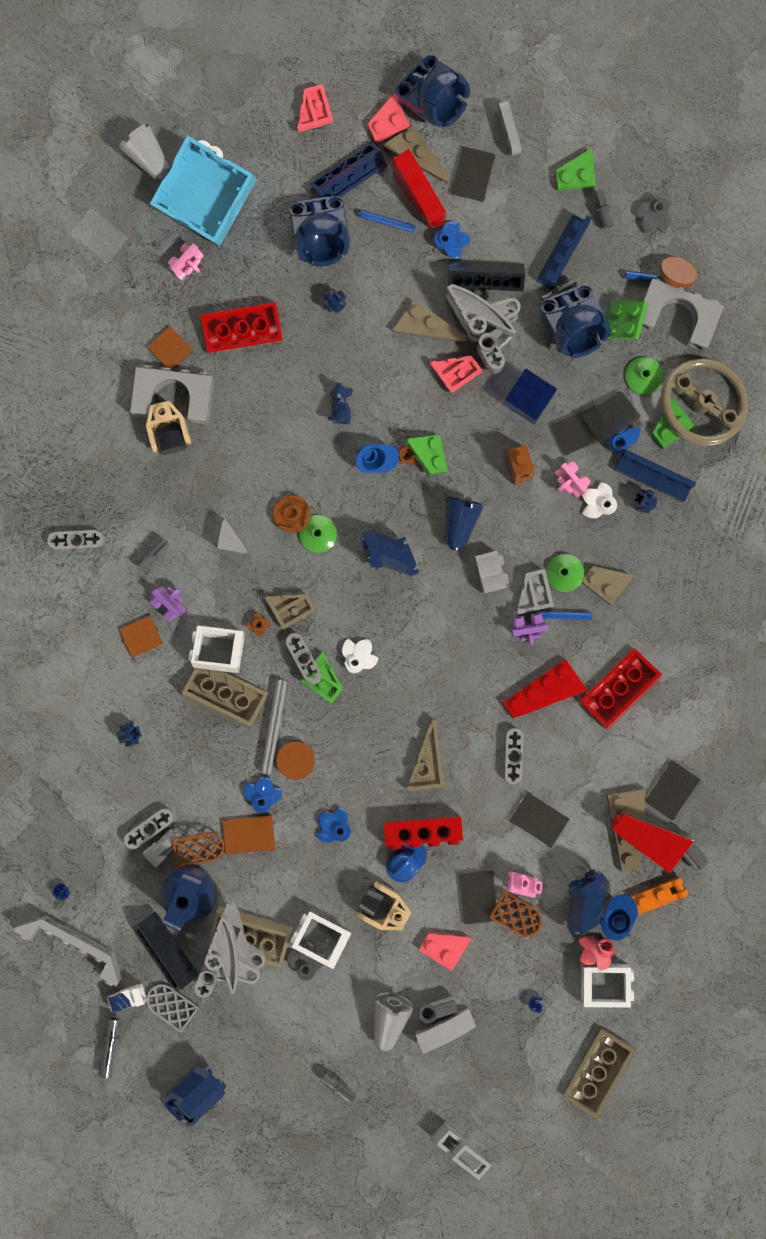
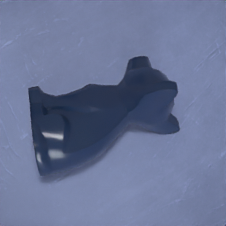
[328,383,353,425]

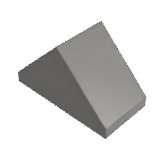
[217,519,249,555]

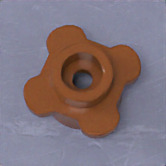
[398,445,415,466]
[247,613,270,636]

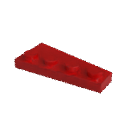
[503,659,588,718]

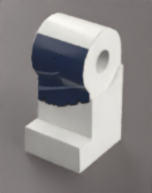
[107,983,147,1013]

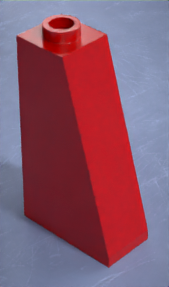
[393,149,446,229]
[611,812,693,874]

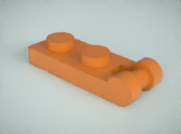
[630,876,688,915]

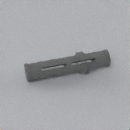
[99,1017,120,1079]

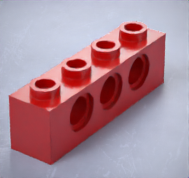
[384,816,463,850]

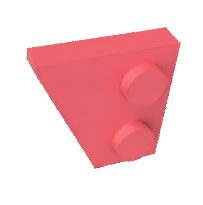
[297,84,333,132]
[368,93,410,144]
[430,355,482,394]
[419,932,471,971]

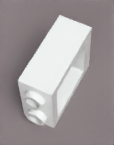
[189,626,245,673]
[290,912,351,969]
[581,963,634,1007]

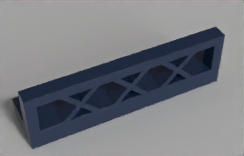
[309,142,388,198]
[536,214,592,290]
[614,450,696,502]

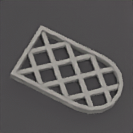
[147,984,199,1033]

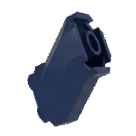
[360,530,419,577]
[567,869,607,937]
[161,1065,226,1127]

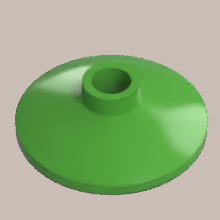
[625,357,663,395]
[299,515,337,553]
[546,554,584,592]

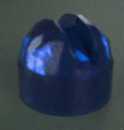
[52,883,70,901]
[529,996,543,1013]

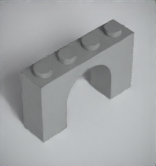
[642,278,724,353]
[130,365,214,425]

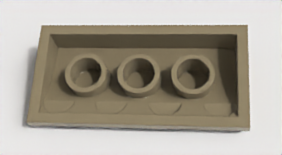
[182,660,268,730]
[207,906,293,968]
[563,1028,636,1119]

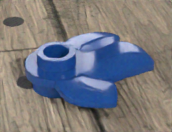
[434,221,471,259]
[602,416,640,454]
[244,775,282,813]
[316,807,351,843]

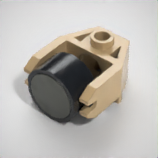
[146,401,191,455]
[357,881,411,930]

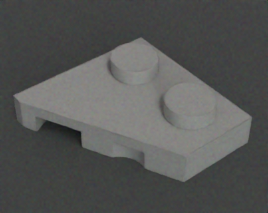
[517,569,554,615]

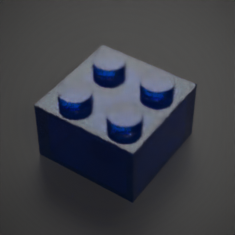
[503,368,557,425]

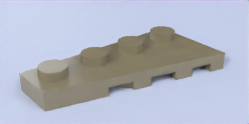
[607,788,646,872]

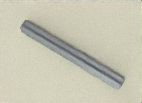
[261,680,287,774]

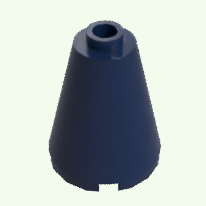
[446,497,484,551]

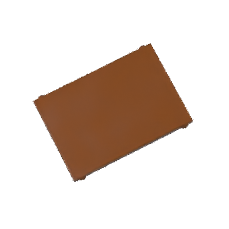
[222,815,276,855]

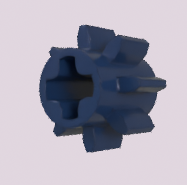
[323,289,346,313]
[633,489,658,514]
[116,722,142,747]

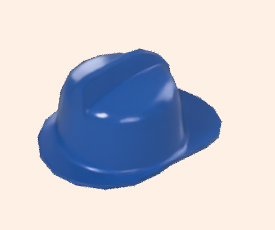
[356,443,399,473]
[386,844,427,882]
[601,894,638,941]

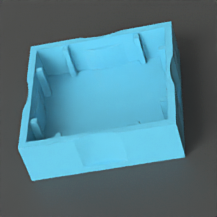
[150,135,257,247]

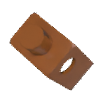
[504,445,534,485]

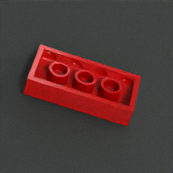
[201,302,283,353]
[580,648,662,730]

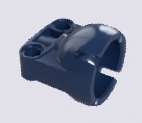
[395,55,470,127]
[289,196,350,266]
[540,285,611,358]
[160,866,217,932]

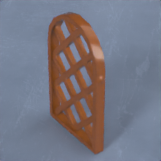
[172,832,224,868]
[489,890,542,937]

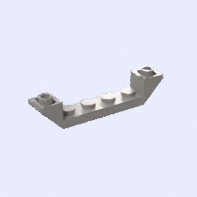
[14,916,122,986]

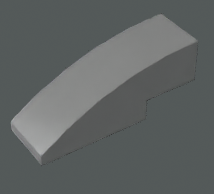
[415,1008,476,1054]
[432,1122,492,1180]

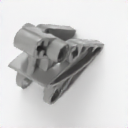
[445,284,521,374]
[195,900,266,998]

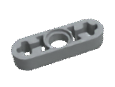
[497,100,521,156]
[47,530,105,550]
[286,633,322,685]
[504,728,524,784]
[124,808,174,849]

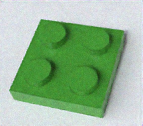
[607,301,648,341]

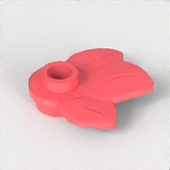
[579,936,614,971]

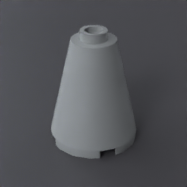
[119,123,170,180]
[375,993,413,1051]

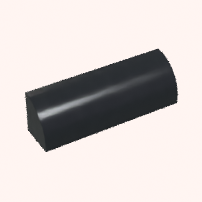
[448,260,525,291]
[132,911,199,992]

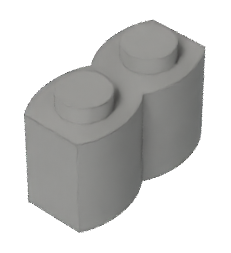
[474,551,509,594]

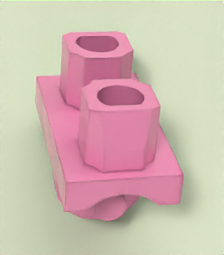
[168,243,204,281]
[554,461,590,499]
[507,872,542,898]

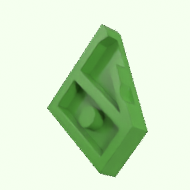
[555,149,596,191]
[652,397,695,449]
[405,435,448,476]
[301,652,343,705]

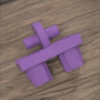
[150,586,187,621]
[511,612,548,645]

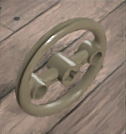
[661,359,748,445]

